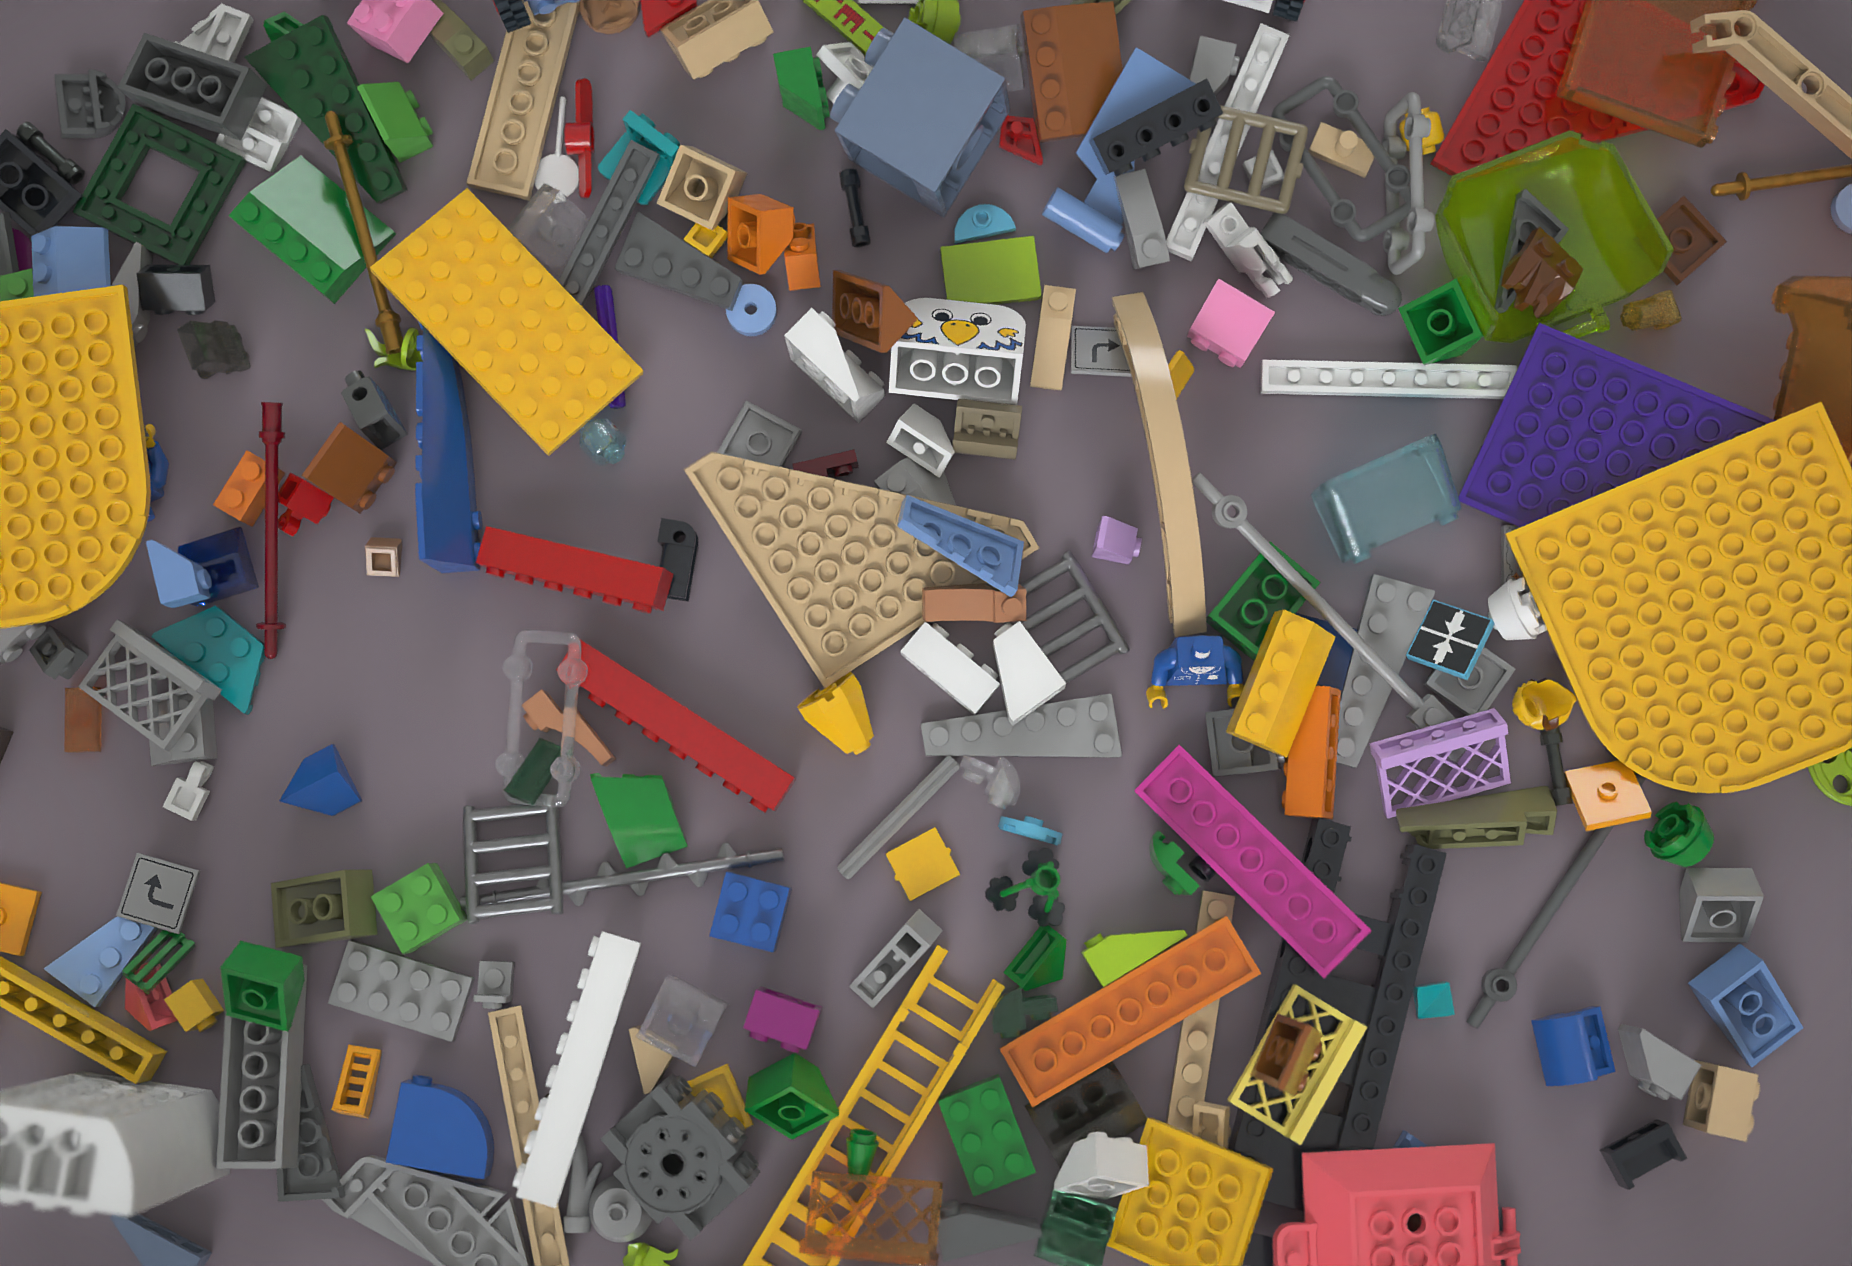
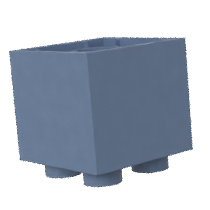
[830,17,1010,218]

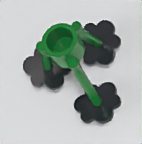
[985,848,1065,927]

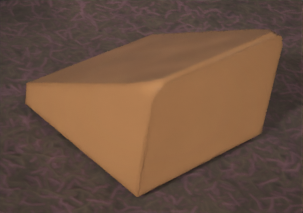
[365,537,402,577]

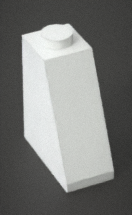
[993,621,1066,726]

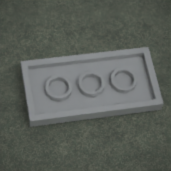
[328,940,475,1042]

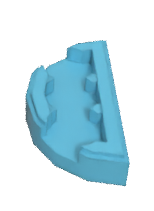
[954,204,1016,244]
[998,816,1063,846]

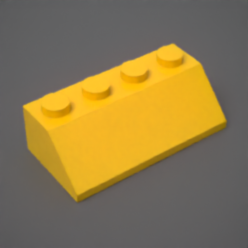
[1226,610,1335,758]

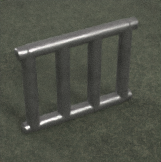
[1003,551,1130,683]
[463,795,563,925]

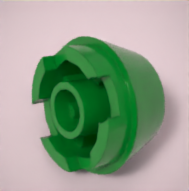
[1644,801,1714,867]

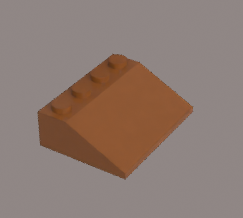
[1020,1,1123,143]

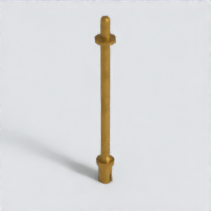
[324,111,403,354]
[1710,164,1852,201]

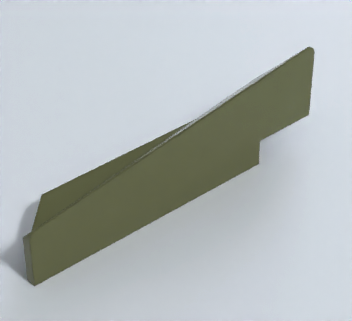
[1396,786,1557,849]

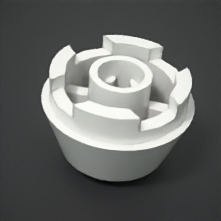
[1488,577,1547,640]

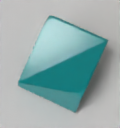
[1413,981,1455,1019]

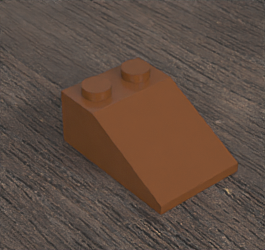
[301,422,397,514]
[1250,1014,1323,1097]

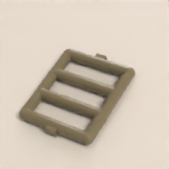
[1184,105,1308,214]

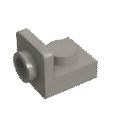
[473,960,515,1009]

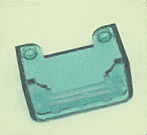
[1310,434,1462,565]

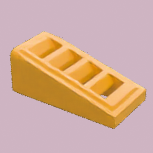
[331,1044,382,1119]

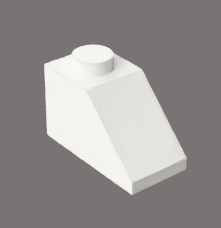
[886,403,955,478]

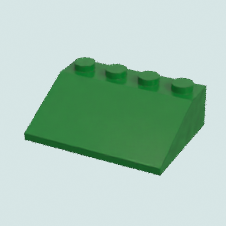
[228,155,396,304]

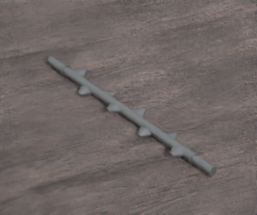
[460,843,784,915]

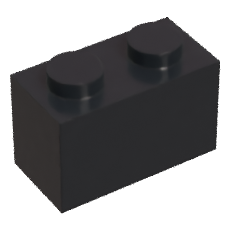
[136,265,215,315]

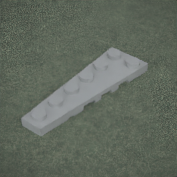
[1337,574,1435,768]
[921,693,1122,758]

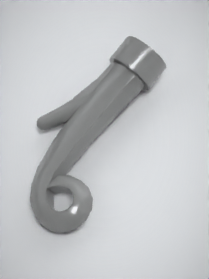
[564,1134,602,1233]

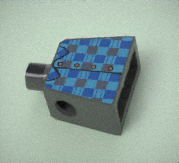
[341,370,408,450]

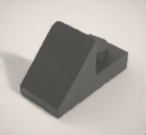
[29,625,88,679]

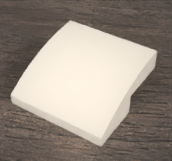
[215,97,302,172]

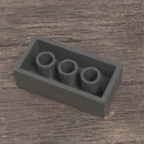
[118,33,267,141]

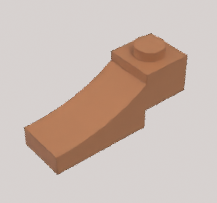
[922,583,1026,623]
[521,689,616,767]

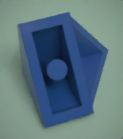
[279,744,362,816]

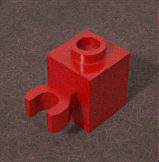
[278,472,334,537]

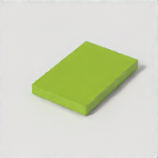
[940,236,1042,305]

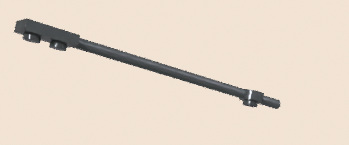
[1466,772,1646,1029]

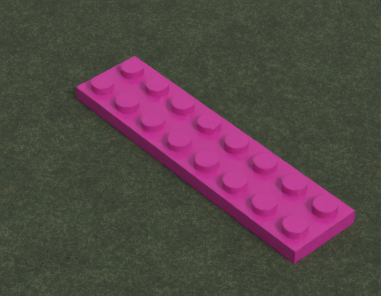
[1134,745,1372,978]

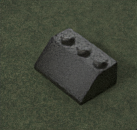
[1025,1061,1147,1168]

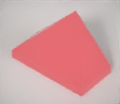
[125,962,178,1031]

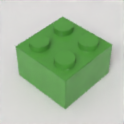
[371,863,467,954]

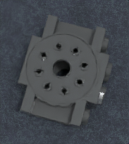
[600,1073,761,1241]

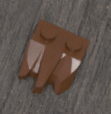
[1501,226,1584,318]

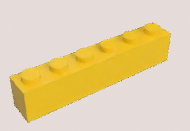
[0,956,167,1084]

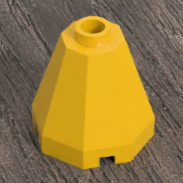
[797,672,874,755]

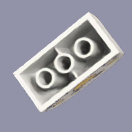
[889,298,1026,405]

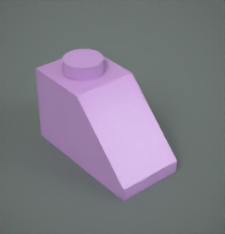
[1092,516,1142,564]

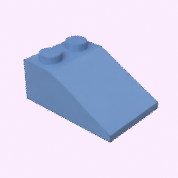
[1688,944,1803,1067]

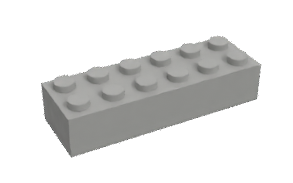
[216,965,307,1169]

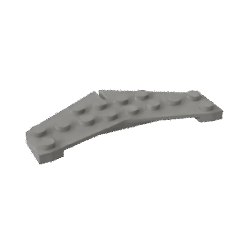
[322,1155,531,1266]

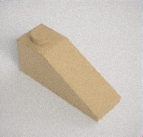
[1030,285,1076,391]

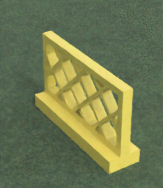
[1227,984,1367,1145]

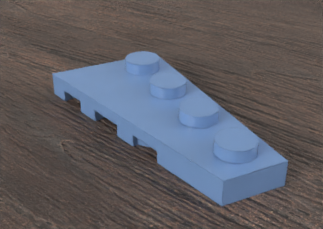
[897,495,1024,598]

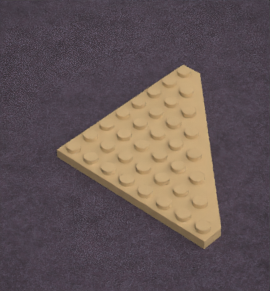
[683,452,1039,688]

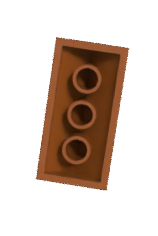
[832,270,918,353]

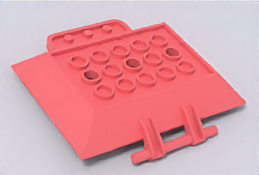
[1273,1143,1521,1266]

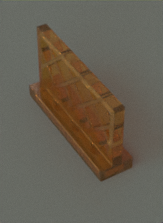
[799,1171,943,1266]

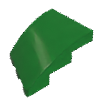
[590,773,688,869]

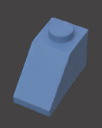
[146,540,211,608]

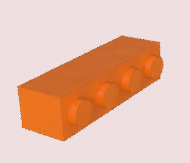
[1282,686,1341,819]

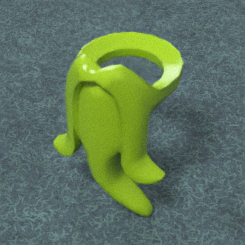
[365,327,423,371]
[623,1242,679,1266]

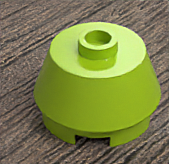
[908,0,961,44]

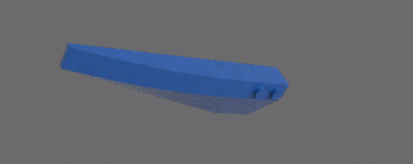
[415,321,483,573]

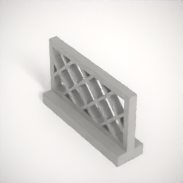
[78,619,222,752]

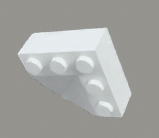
[784,308,885,423]

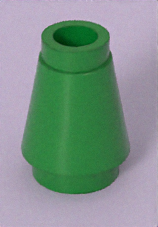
[846,1129,879,1181]

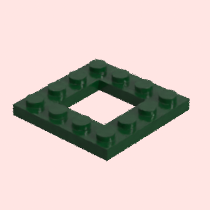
[73,103,247,265]

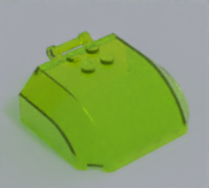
[1435,131,1674,343]

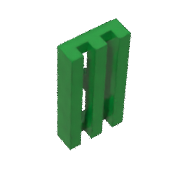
[122,930,195,994]

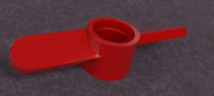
[565,78,595,198]

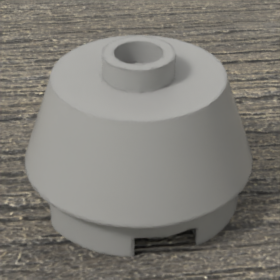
[588,1176,653,1242]

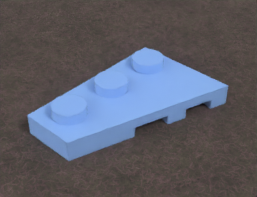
[44,916,158,1007]

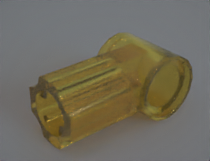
[1620,290,1683,331]

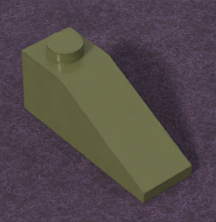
[429,0,494,81]

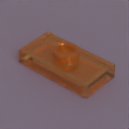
[64,687,102,753]

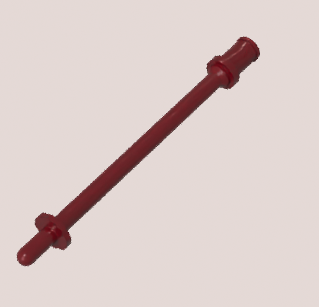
[256,402,286,659]

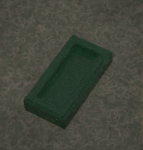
[504,738,568,806]

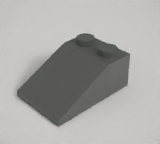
[934,1200,1043,1262]

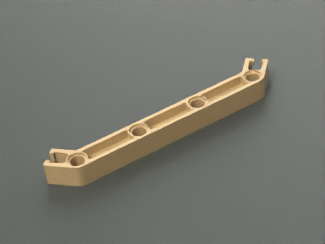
[1690,10,1852,159]

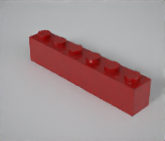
[476,526,674,614]

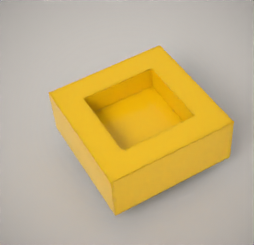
[683,223,728,259]

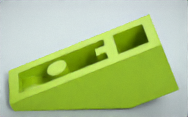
[1081,929,1188,987]

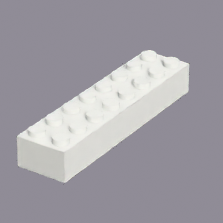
[513,931,641,1208]

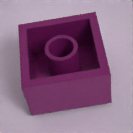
[743,986,823,1053]

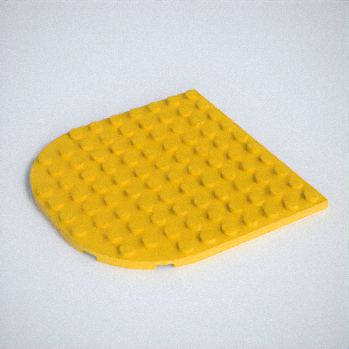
[0,285,151,629]
[1504,401,1852,793]

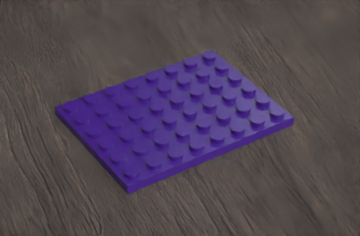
[1456,323,1776,528]

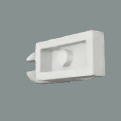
[1203,202,1293,297]

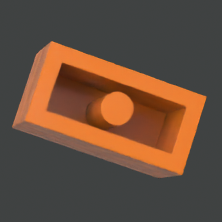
[213,450,285,527]

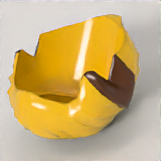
[1512,678,1577,731]

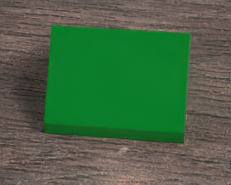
[1398,278,1484,365]

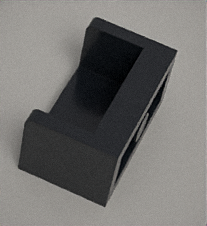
[1600,1119,1687,1190]

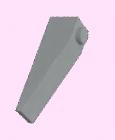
[874,457,957,506]

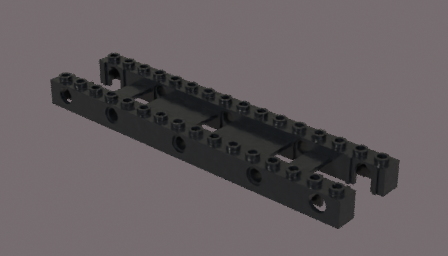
[1228,818,1447,1266]

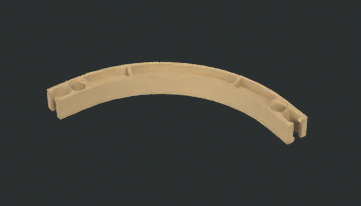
[1112,292,1207,637]

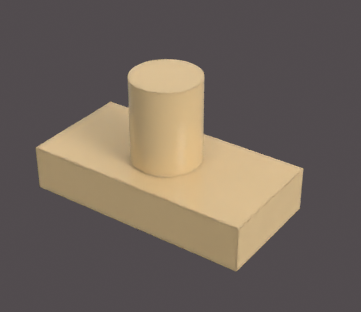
[1309,122,1374,178]
[1192,1101,1231,1149]

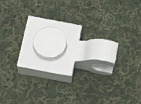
[163,761,214,821]

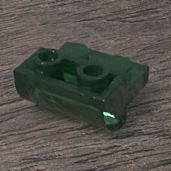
[990,985,1058,1038]
[1033,1188,1117,1266]

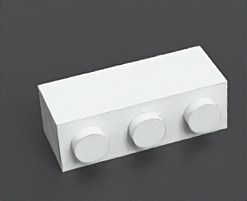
[900,622,1000,715]

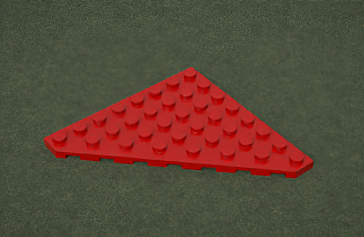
[1430,0,1765,179]

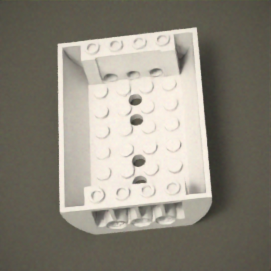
[0,1071,230,1216]

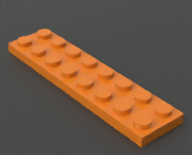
[999,916,1261,1107]

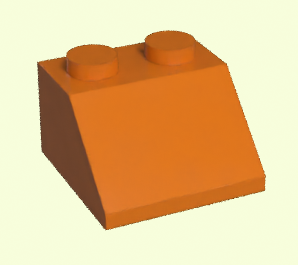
[727,194,795,275]

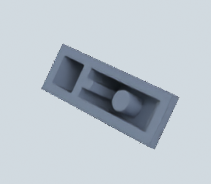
[110,1213,212,1266]

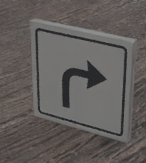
[1071,326,1132,377]
[116,853,200,934]

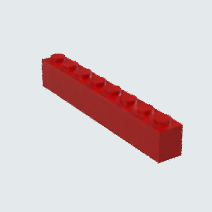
[556,638,796,813]

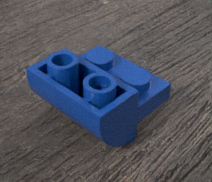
[1531,1006,1616,1086]

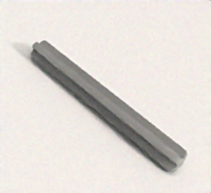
[837,756,960,879]

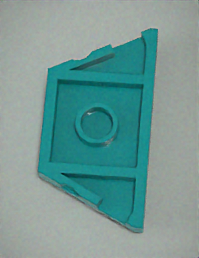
[151,605,265,715]

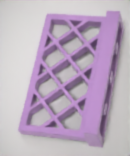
[1370,708,1511,819]

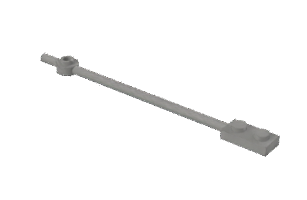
[1192,472,1466,762]

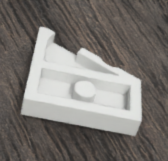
[174,4,254,63]

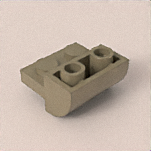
[953,399,1022,460]

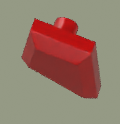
[999,115,1043,166]

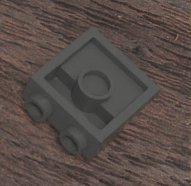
[1205,709,1286,777]

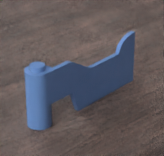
[1041,47,1196,253]

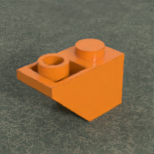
[784,222,821,291]

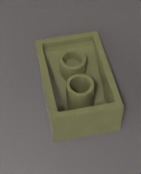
[271,869,378,948]

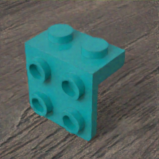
[598,110,681,205]

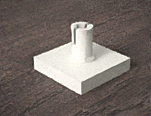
[816,42,873,103]

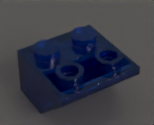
[178,527,259,607]

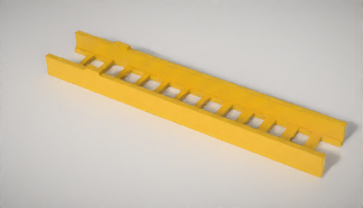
[742,944,1005,1266]

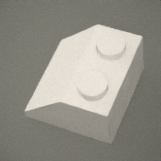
[1054,1132,1149,1200]

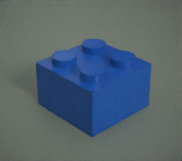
[709,872,792,952]

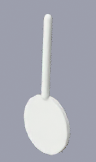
[534,96,579,200]

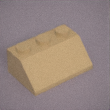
[660,0,774,80]

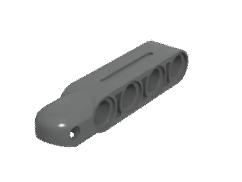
[1260,212,1402,316]

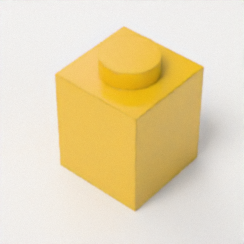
[164,978,224,1032]

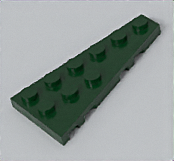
[244,15,408,203]

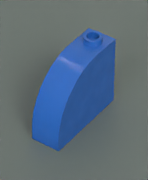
[386,1075,494,1180]

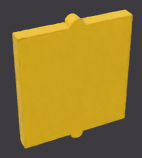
[885,827,960,901]

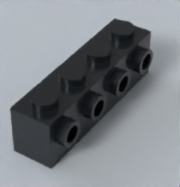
[1089,78,1224,177]

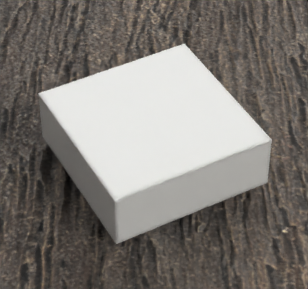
[1243,150,1284,190]

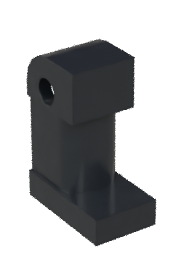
[657,518,699,602]

